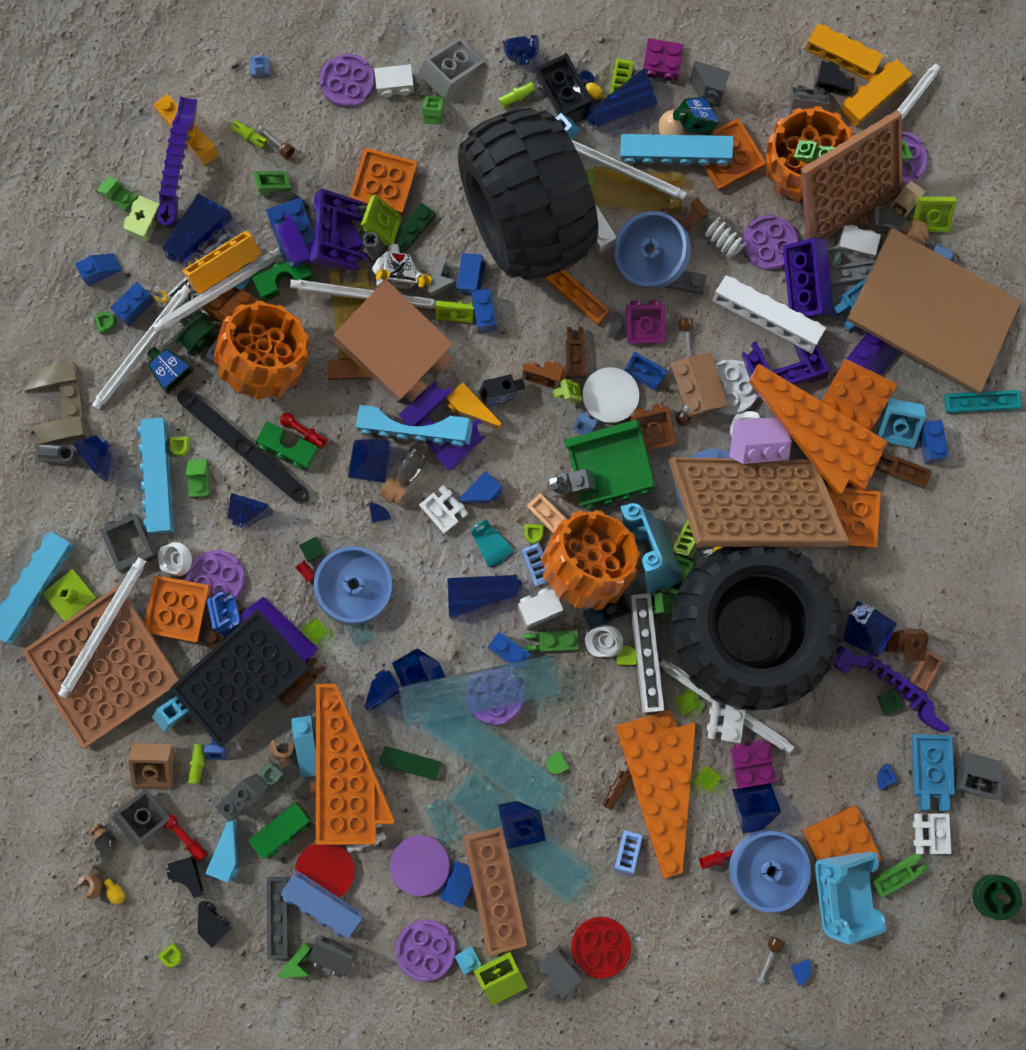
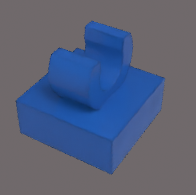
[204,738,227,760]

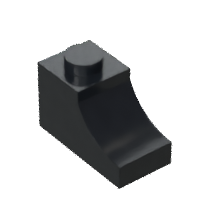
[814,61,855,97]
[583,595,631,629]
[166,856,204,898]

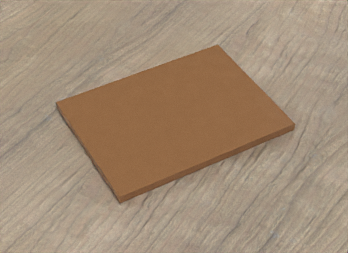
[847,228,1021,394]
[669,457,849,547]

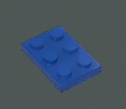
[266,198,315,262]

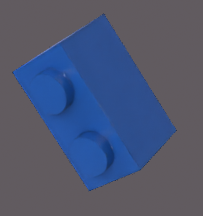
[110,282,155,327]
[471,289,496,334]
[919,420,949,464]
[487,632,531,671]

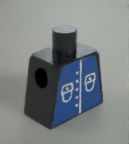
[479,374,525,408]

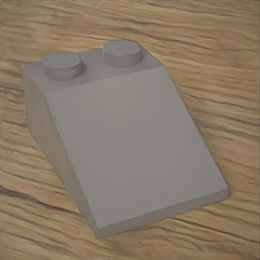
[418,37,485,98]

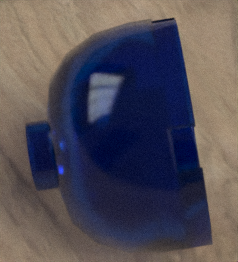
[502,35,539,66]

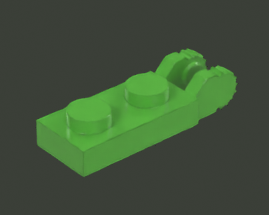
[524,630,579,652]
[871,854,927,898]

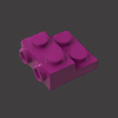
[642,38,684,81]
[626,300,665,343]
[729,739,777,789]

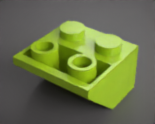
[474,951,528,1006]

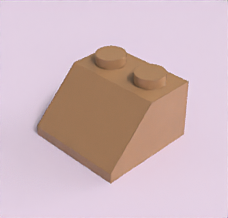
[128,743,174,789]

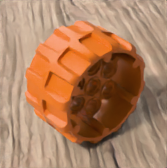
[766,106,854,204]
[213,301,310,400]
[541,510,641,610]

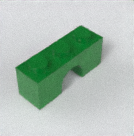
[252,261,315,302]
[255,421,319,470]

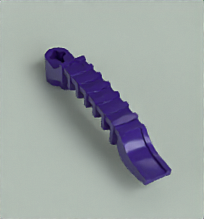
[157,96,198,229]
[833,645,951,733]

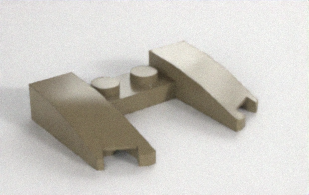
[23,361,87,445]

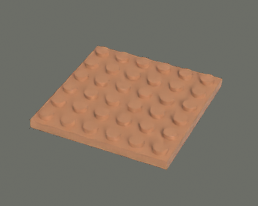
[801,110,902,240]
[22,585,180,749]

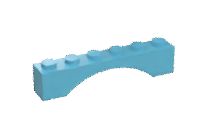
[355,405,473,447]

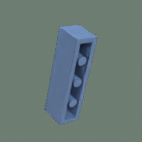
[281,870,362,939]

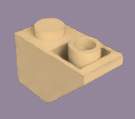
[884,181,926,226]

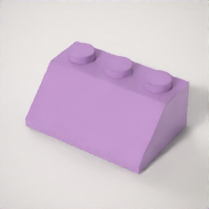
[729,417,792,464]

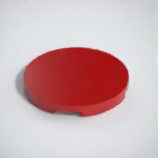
[295,843,355,898]
[571,916,631,979]

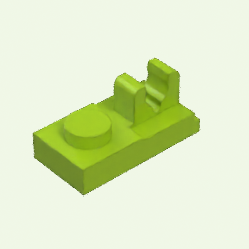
[436,301,474,323]
[553,379,583,403]

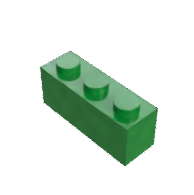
[248,802,312,860]

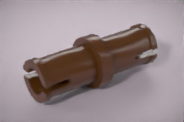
[601,770,631,811]

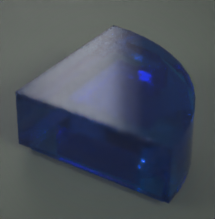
[369,503,391,523]

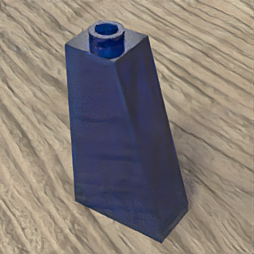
[586,68,658,129]
[162,193,233,264]
[447,575,522,619]

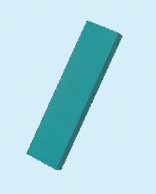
[943,390,1022,414]

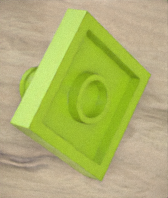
[361,194,403,246]
[913,197,957,232]
[42,569,98,622]

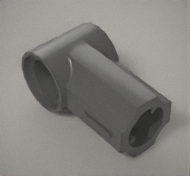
[362,232,387,263]
[37,445,80,465]

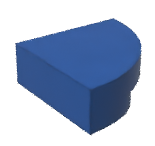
[877,763,898,790]
[790,959,811,986]

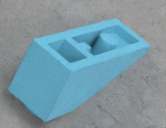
[152,696,190,732]
[291,716,316,778]
[205,819,239,883]

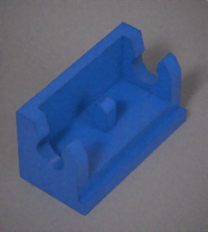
[456,253,486,295]
[624,352,667,392]
[207,591,241,637]
[439,860,473,908]

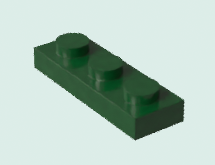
[387,202,436,254]

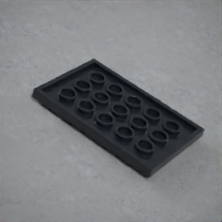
[170,609,310,748]

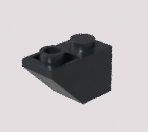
[198,900,232,948]

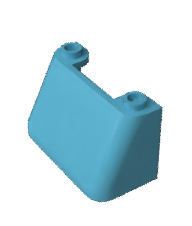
[621,503,682,593]
[815,852,886,945]

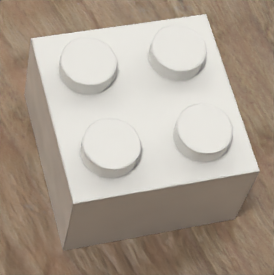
[518,587,563,629]

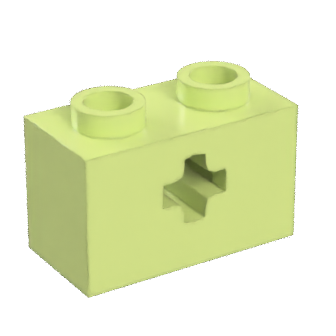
[123,195,159,243]

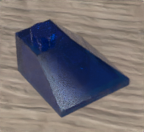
[73,435,112,482]
[348,439,392,483]
[227,493,274,528]
[844,601,897,657]
[392,648,447,698]
[365,669,403,712]
[732,783,781,834]
[498,801,546,849]

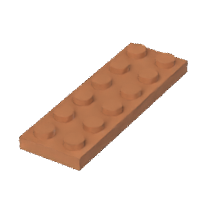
[463,827,527,956]

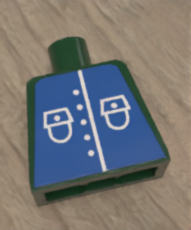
[673,97,720,136]
[147,347,194,394]

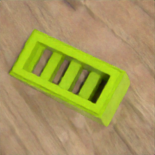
[609,58,634,101]
[673,519,698,560]

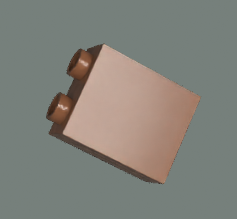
[330,280,453,402]

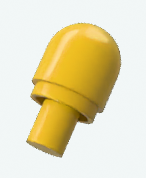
[585,82,608,103]
[103,878,125,905]

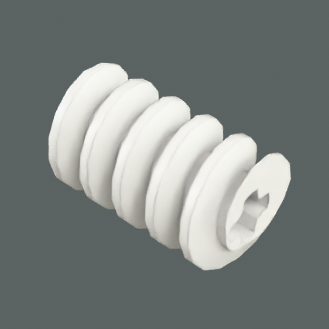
[705,217,746,258]

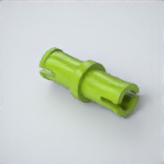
[498,81,536,109]
[231,120,268,150]
[188,743,206,784]

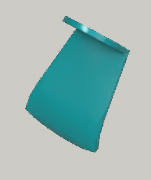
[471,520,514,567]

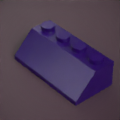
[783,238,834,318]
[834,332,900,376]
[240,597,319,663]

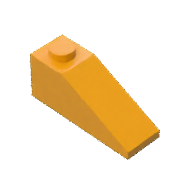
[446,383,501,430]

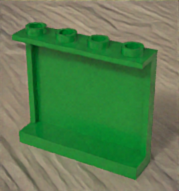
[563,420,656,510]

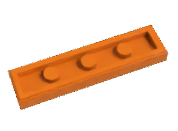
[544,270,610,326]

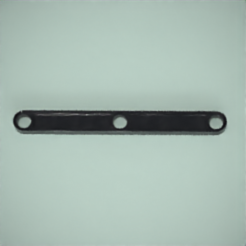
[177,389,309,504]

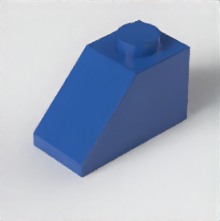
[75,253,122,287]
[459,471,503,504]

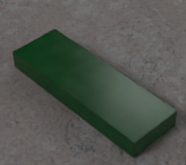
[379,746,441,781]

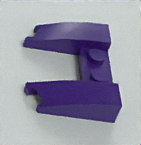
[310,188,367,271]
[274,214,363,269]
[742,341,830,399]
[399,382,486,471]

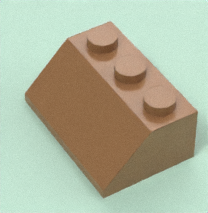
[671,353,729,419]

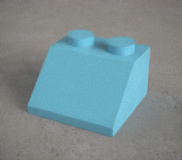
[878,398,926,448]

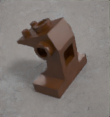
[665,197,709,231]
[886,628,928,662]

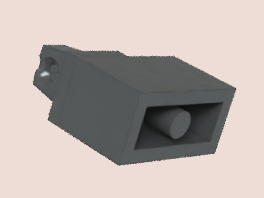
[549,469,597,499]
[538,944,586,1002]

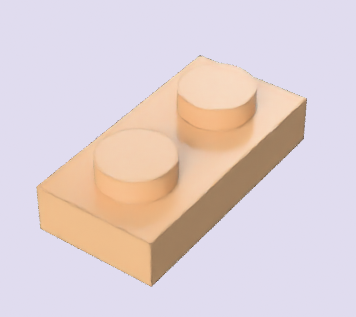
[526,493,566,534]

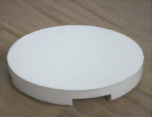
[715,360,757,415]
[582,367,639,424]

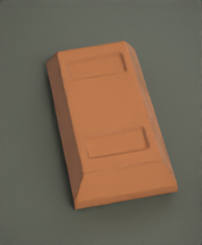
[910,649,944,693]

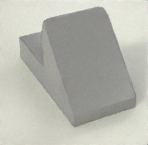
[428,257,456,298]

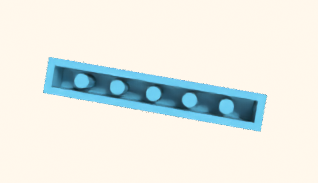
[620,134,733,166]
[138,417,174,535]
[0,531,75,644]

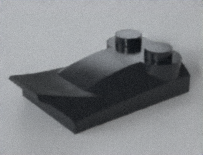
[534,53,592,123]

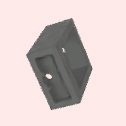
[100,513,157,573]
[215,773,270,822]

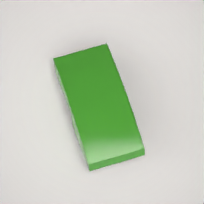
[794,140,836,164]

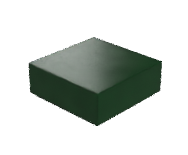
[299,537,325,563]
[877,690,903,715]

